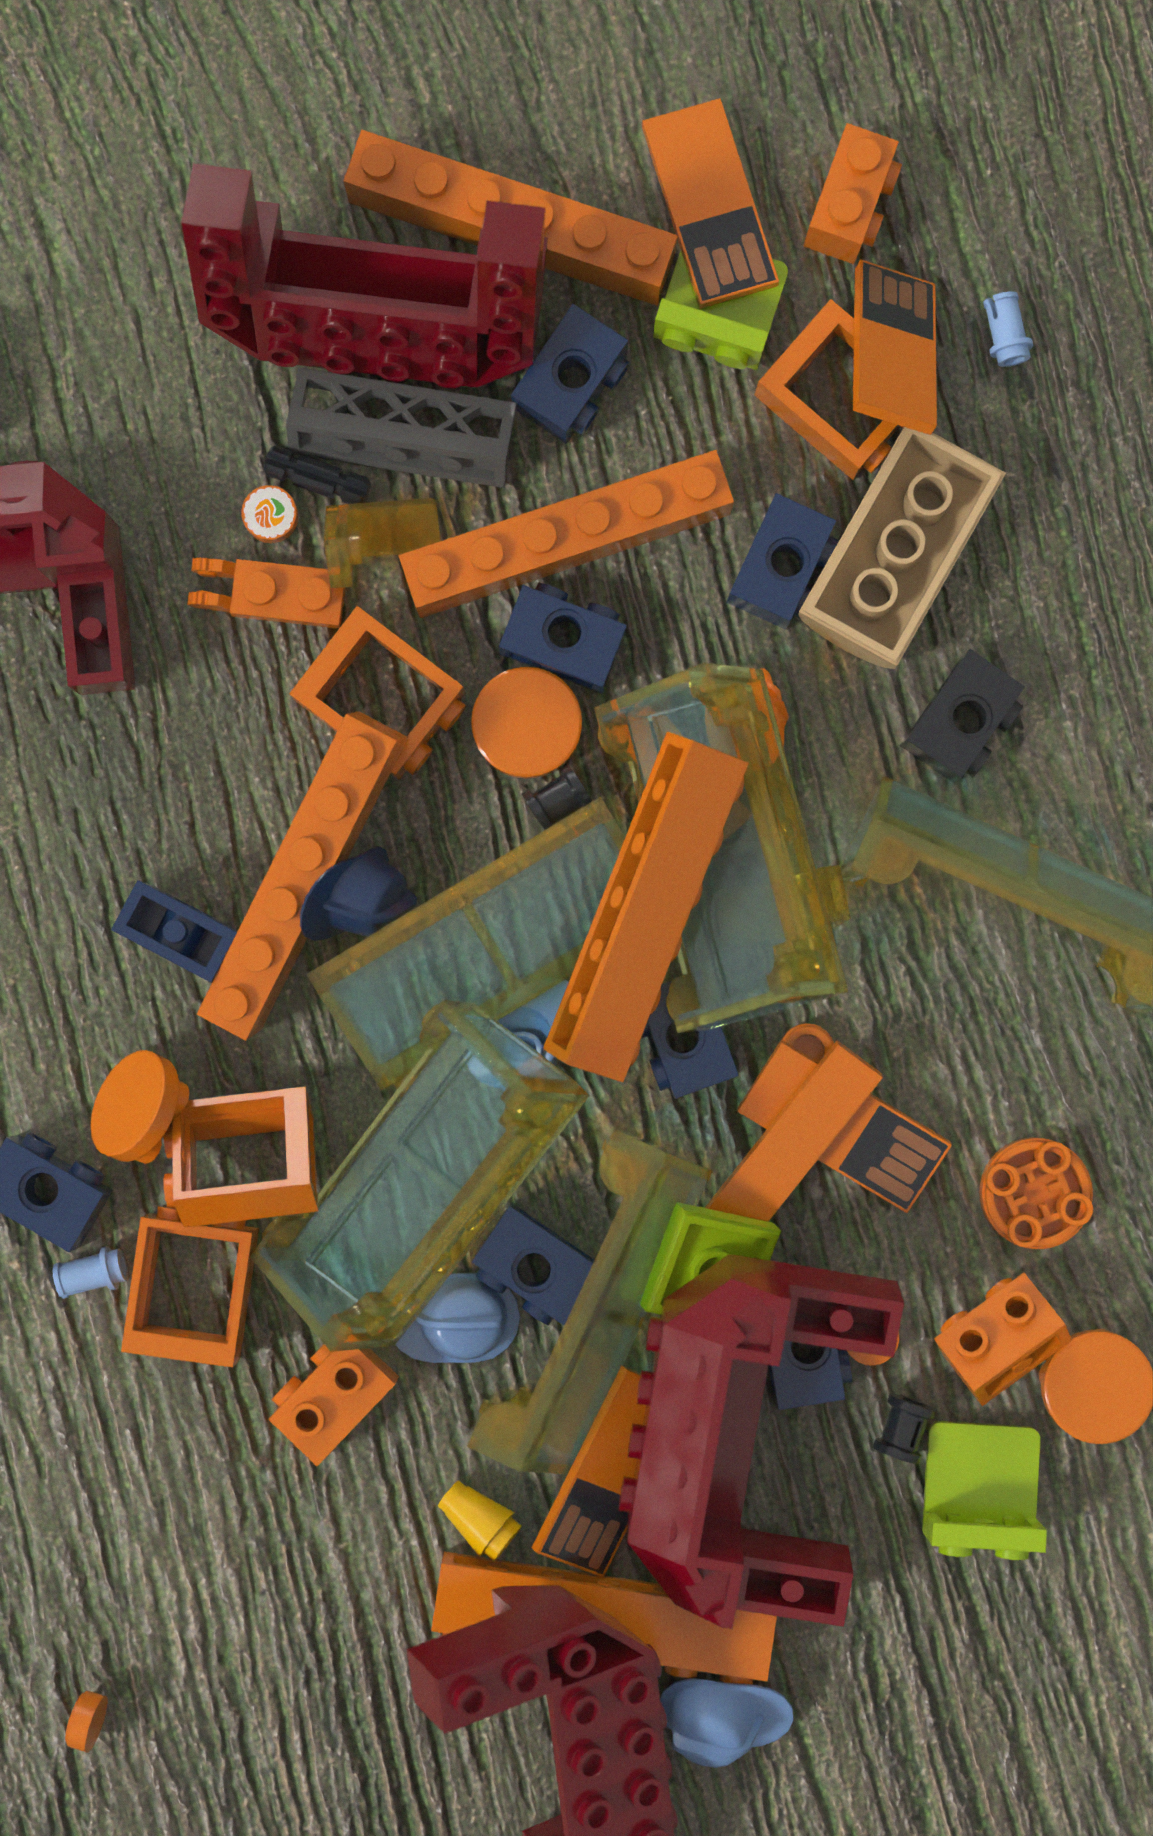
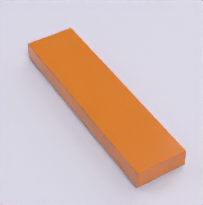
[705,1040,883,1221]

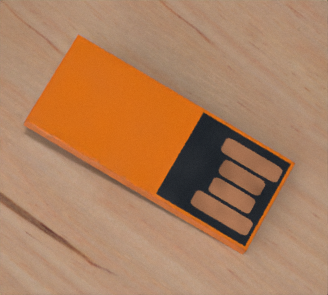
[642,98,779,309]
[853,259,937,435]
[737,1040,952,1213]
[532,1365,646,1577]

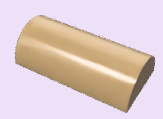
[798,427,1006,669]

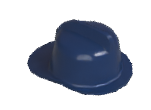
[300,846,417,941]

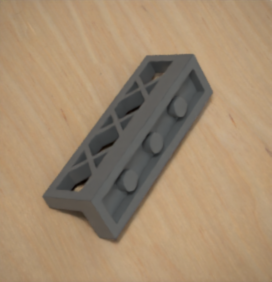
[286,368,517,488]

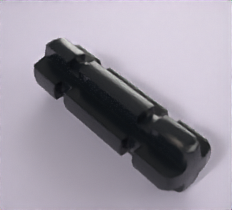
[263,446,371,507]

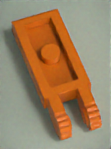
[187,557,347,629]

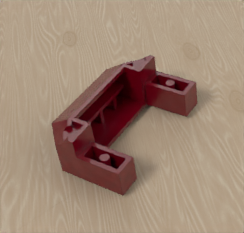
[181,163,548,388]
[0,461,136,695]
[619,1254,904,1629]
[407,1585,678,1836]

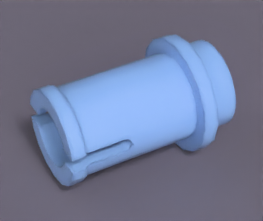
[983,291,1033,367]
[52,1246,128,1299]

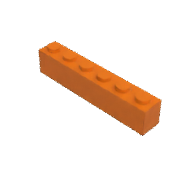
[343,129,678,306]
[398,450,734,619]
[196,711,408,1041]
[543,731,749,1082]
[431,1551,777,1685]

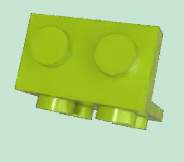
[653,250,788,370]
[922,1421,1047,1560]

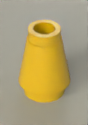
[437,1480,522,1562]

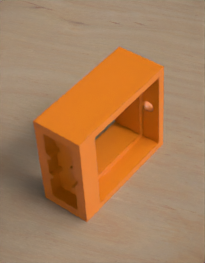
[754,299,904,480]
[289,606,467,780]
[163,1086,318,1228]
[121,1205,259,1368]

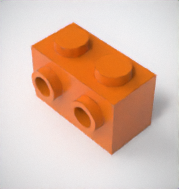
[803,123,902,264]
[934,1273,1072,1406]
[268,1330,399,1466]

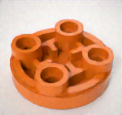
[471,667,582,779]
[91,1050,190,1164]
[979,1137,1093,1249]
[1039,1329,1153,1444]

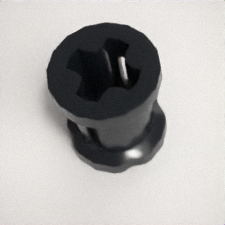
[522,765,594,836]
[873,1393,937,1464]

